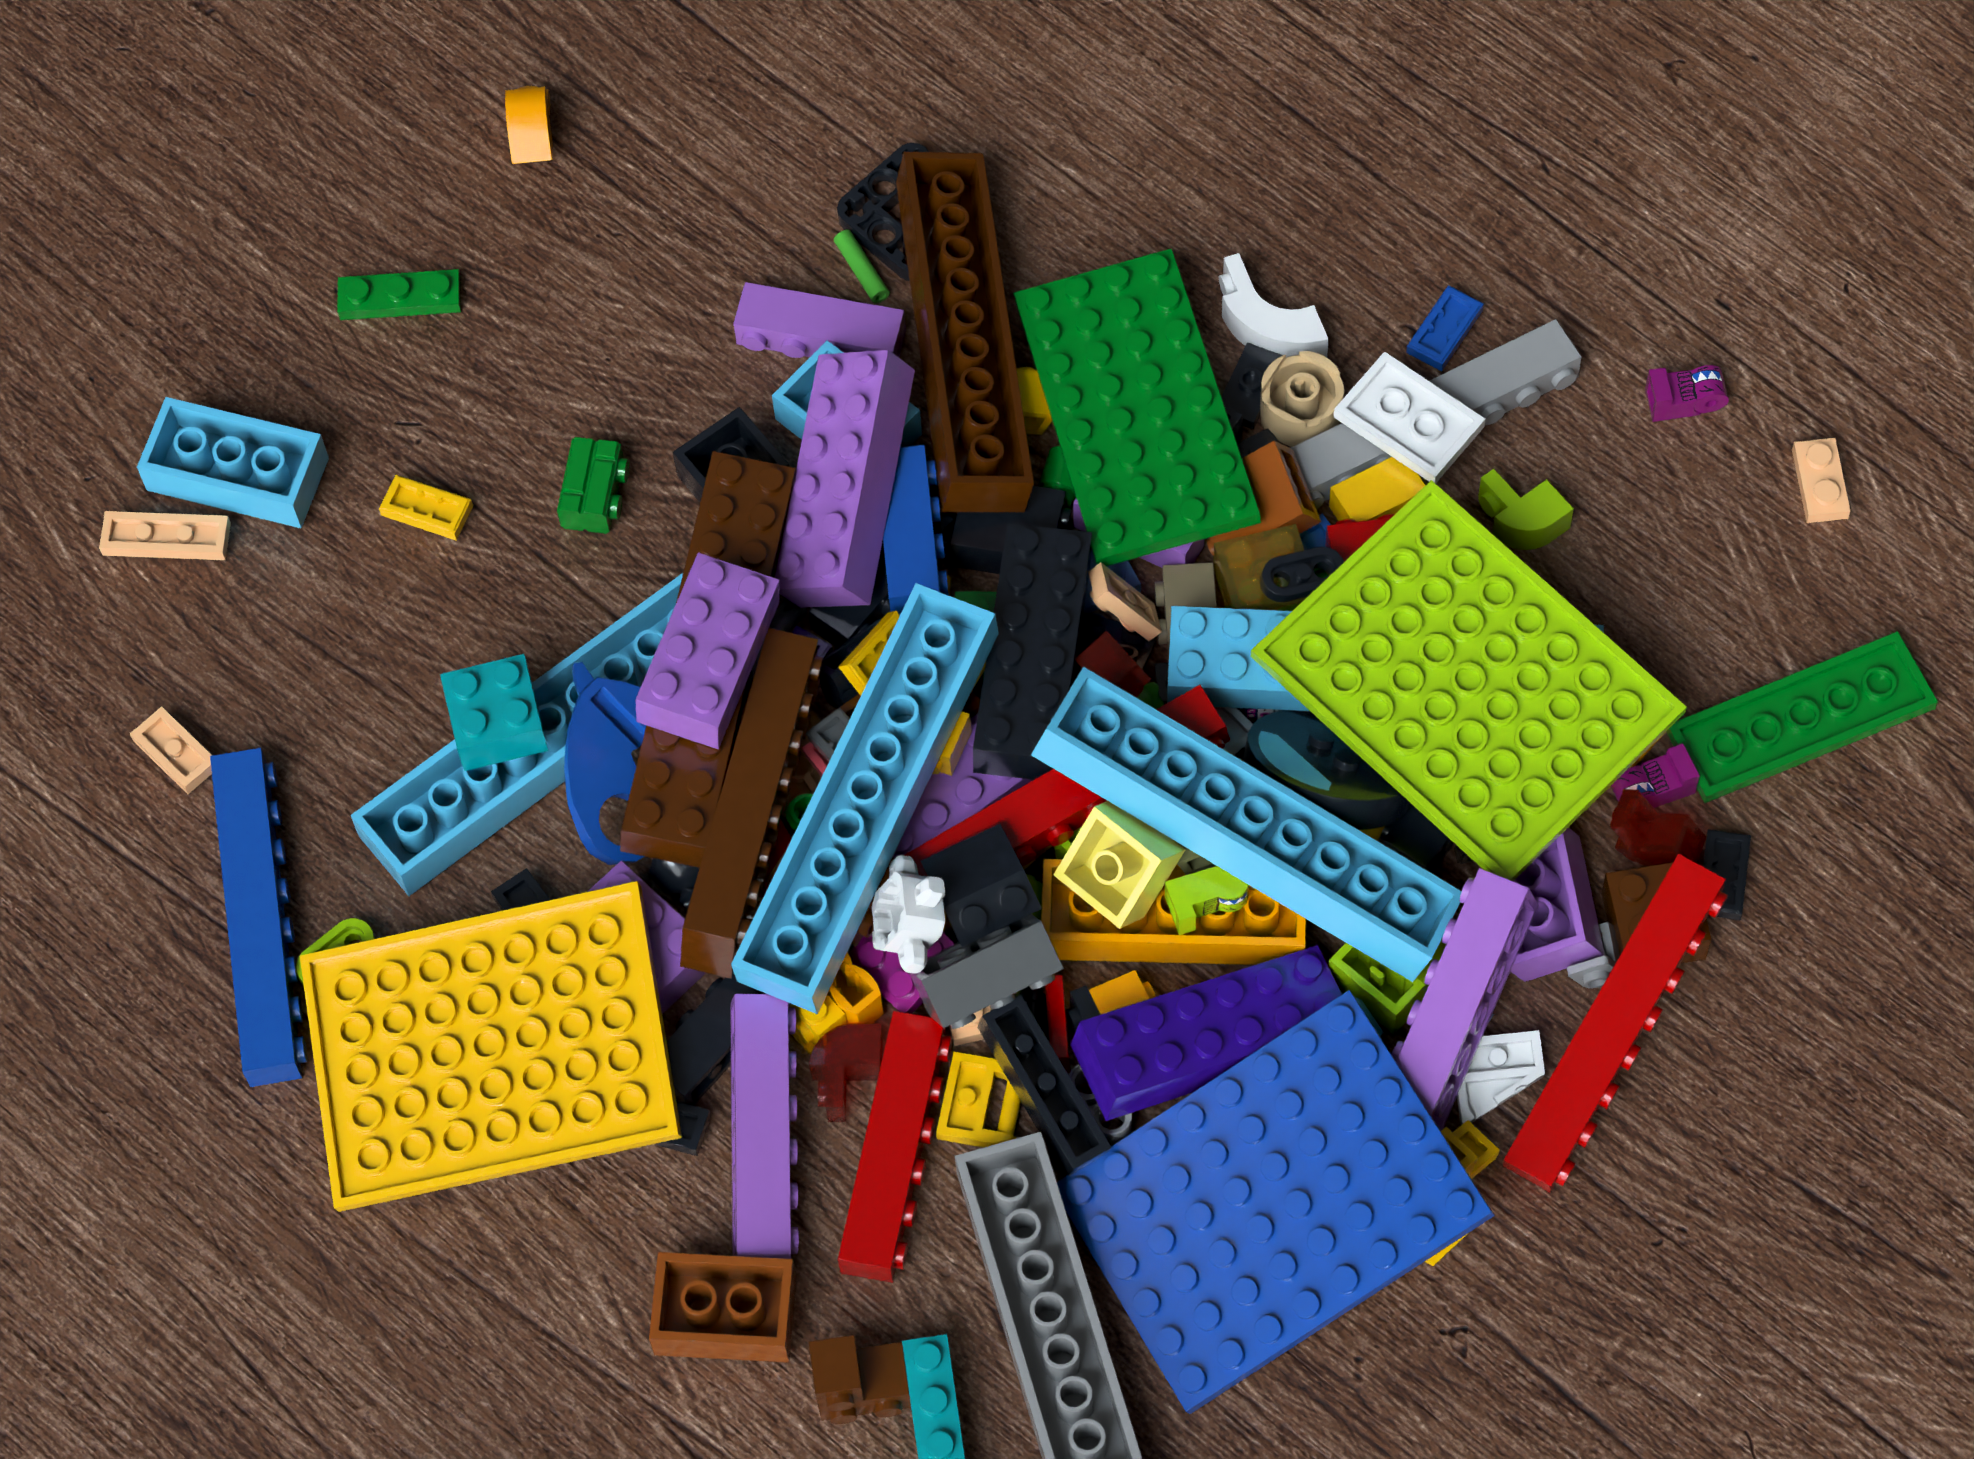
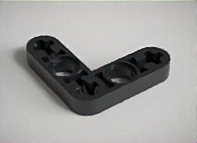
[837,143,929,281]

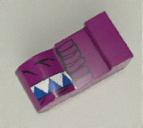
[1645,365,1729,422]
[1610,743,1700,815]

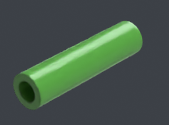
[834,230,890,304]

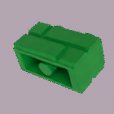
[557,437,630,534]

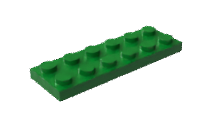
[1666,631,1938,803]

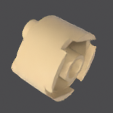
[1260,351,1344,447]

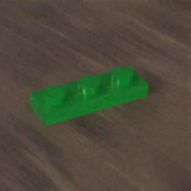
[337,269,461,320]

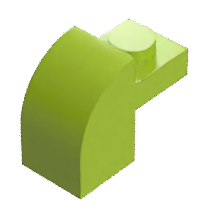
[1478,469,1574,550]

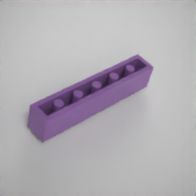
[730,994,799,1259]

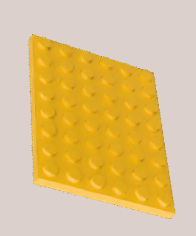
[300,881,682,1212]

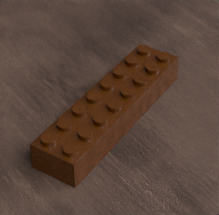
[680,628,824,979]

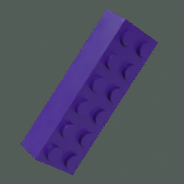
[1070,945,1342,1121]

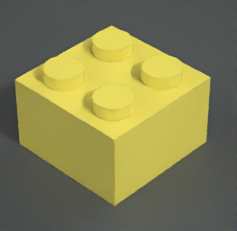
[1053,801,1186,929]

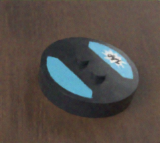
[1242,710,1410,830]

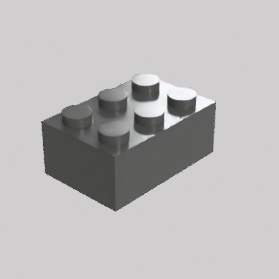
[909,914,1064,1029]

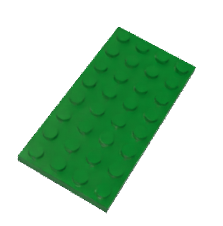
[1014,248,1261,566]

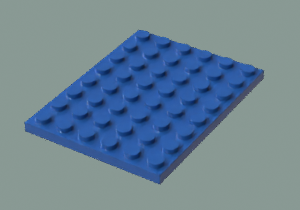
[1057,990,1495,1414]

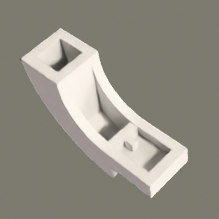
[1219,253,1328,358]

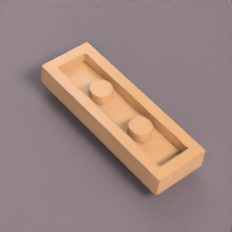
[99,511,231,560]

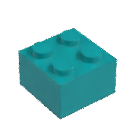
[440,654,548,771]

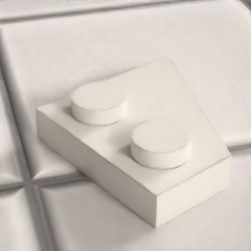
[1457,1030,1545,1125]

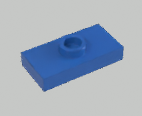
[1406,285,1484,372]

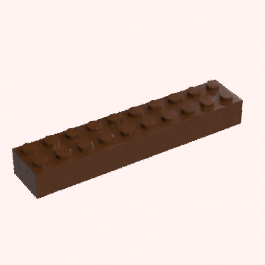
[896,152,1034,512]
[620,451,796,868]

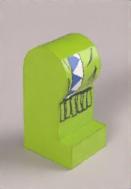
[1165,866,1249,935]

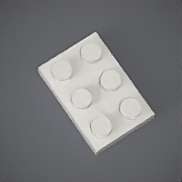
[1334,352,1485,484]

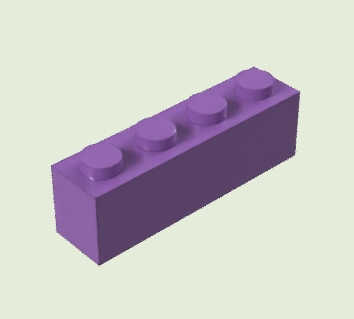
[733,282,906,358]

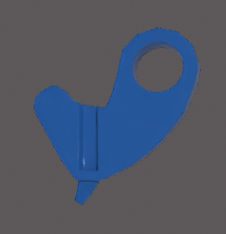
[564,662,646,865]

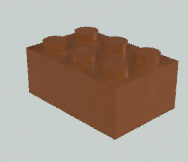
[649,1252,797,1363]

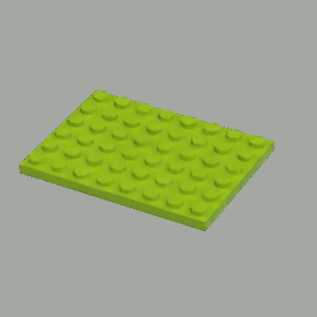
[1250,480,1687,881]

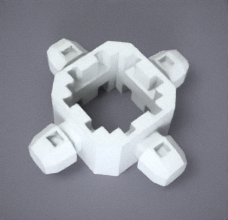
[872,855,945,974]

